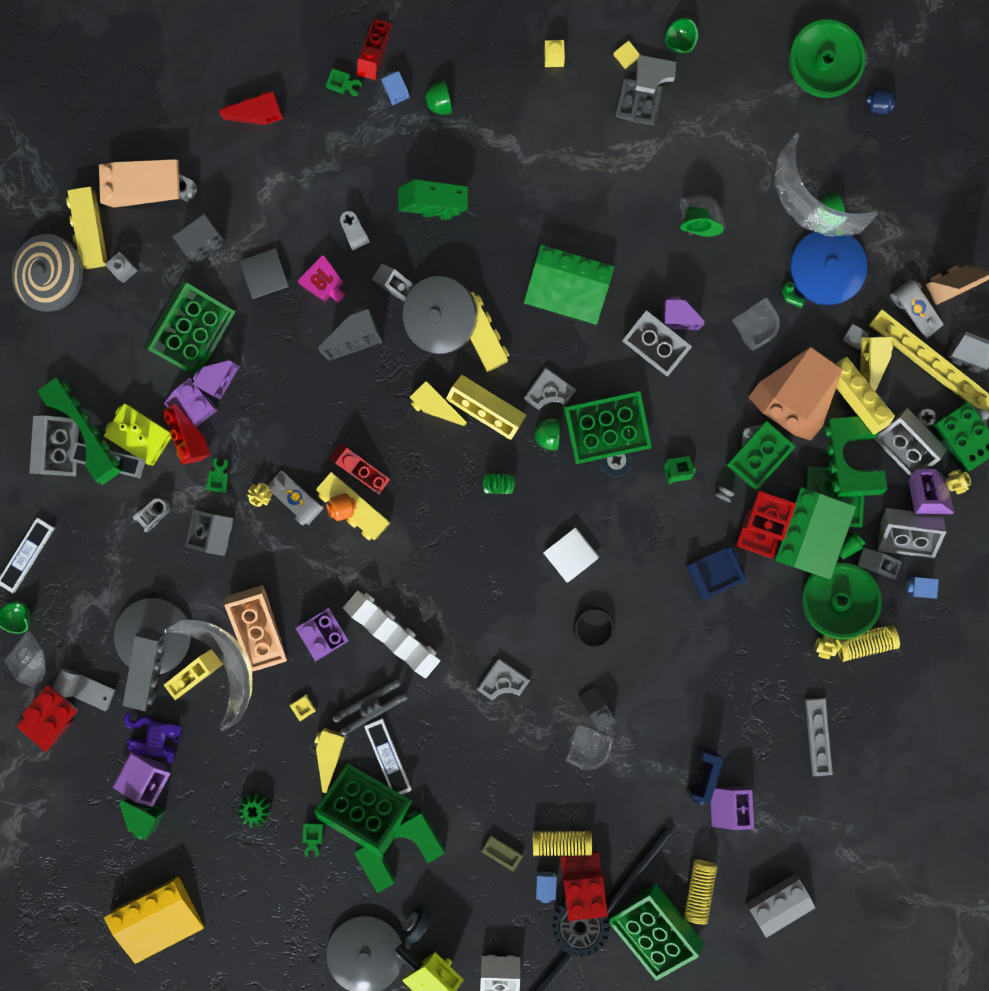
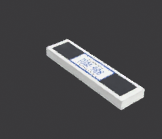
[0,518,55,593]
[364,718,412,795]

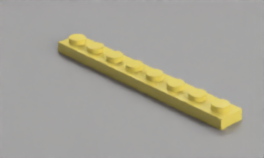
[868,310,989,420]

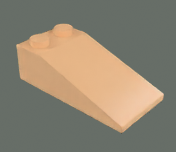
[99,159,180,208]
[926,265,989,305]
[225,585,287,672]

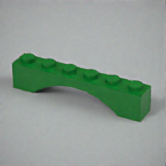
[37,378,122,485]

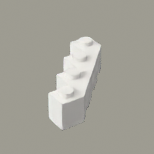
[343,590,440,678]

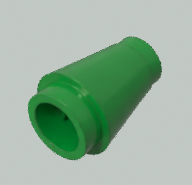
[839,532,866,560]

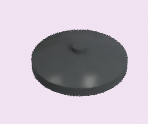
[403,276,477,354]
[114,598,192,675]
[326,914,403,991]

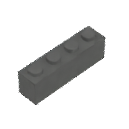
[123,629,165,711]

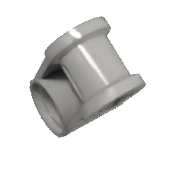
[340,211,370,250]
[133,498,171,533]

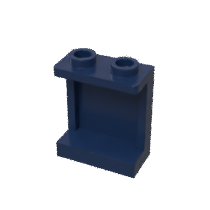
[686,547,747,601]
[686,747,723,805]

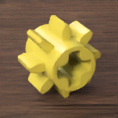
[946,469,971,494]
[247,483,272,507]
[815,635,838,659]

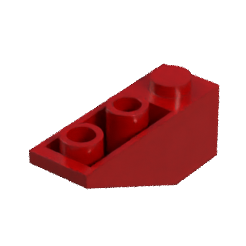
[357,19,392,80]
[219,91,283,125]
[163,404,211,465]
[330,443,390,494]

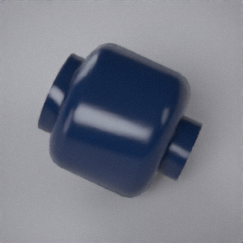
[866,88,897,115]

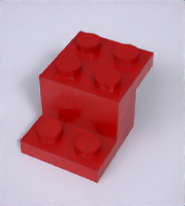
[735,491,796,559]
[17,685,79,752]
[560,852,608,921]

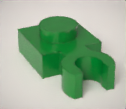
[326,68,362,96]
[206,458,229,493]
[302,822,324,857]

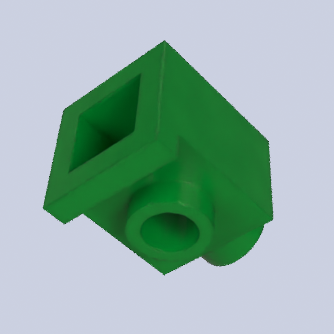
[664,456,695,484]

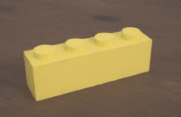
[66,187,108,269]
[470,292,509,372]
[835,357,895,435]
[446,375,526,440]
[316,472,390,540]

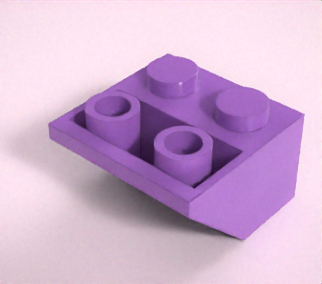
[909,469,954,514]
[296,608,349,661]
[112,752,171,807]
[710,786,754,830]

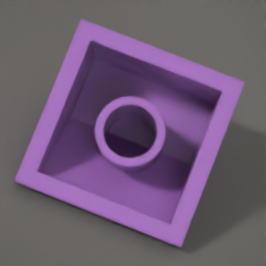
[661,297,704,330]
[193,360,239,400]
[164,378,218,427]

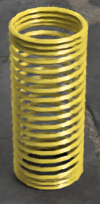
[836,624,900,662]
[533,830,592,856]
[684,860,718,924]

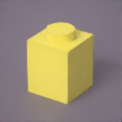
[544,40,565,67]

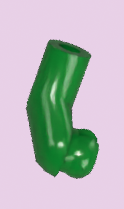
[782,282,805,308]

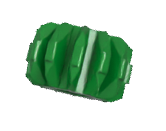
[483,474,515,494]
[237,793,271,827]

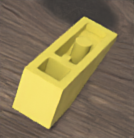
[860,337,893,391]
[410,381,467,426]
[164,649,223,700]
[315,728,346,793]

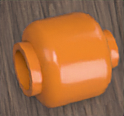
[326,493,357,521]

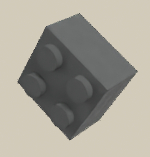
[172,214,225,263]

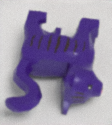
[123,712,183,763]

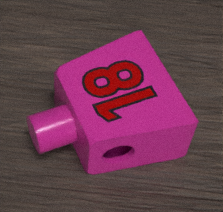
[298,255,345,303]

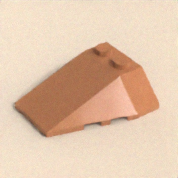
[748,346,843,441]

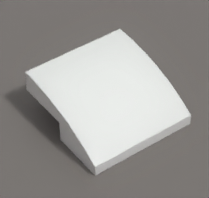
[544,527,599,583]

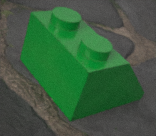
[120,797,166,839]

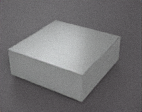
[842,324,869,351]

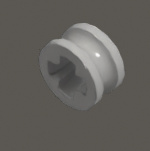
[917,409,936,427]
[715,486,735,503]

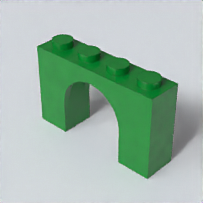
[824,417,887,498]
[354,810,445,893]

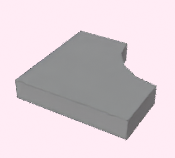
[635,55,676,94]
[523,368,577,410]
[477,658,530,701]

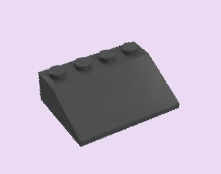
[318,308,382,361]

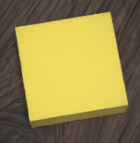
[613,41,640,69]
[289,694,317,721]

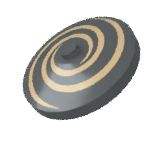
[12,234,83,312]

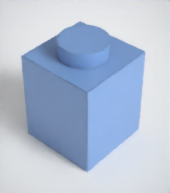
[381,71,409,105]
[906,577,939,599]
[536,871,557,903]

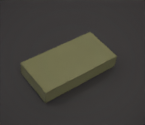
[481,834,524,872]

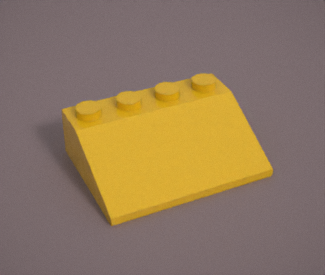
[104,876,204,964]

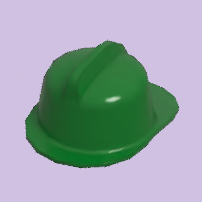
[680,206,724,237]

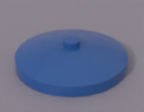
[790,228,867,306]

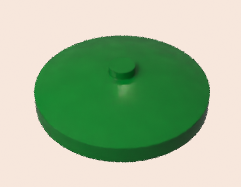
[789,19,865,98]
[802,563,882,640]

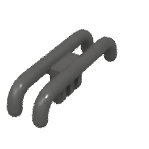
[333,680,408,736]

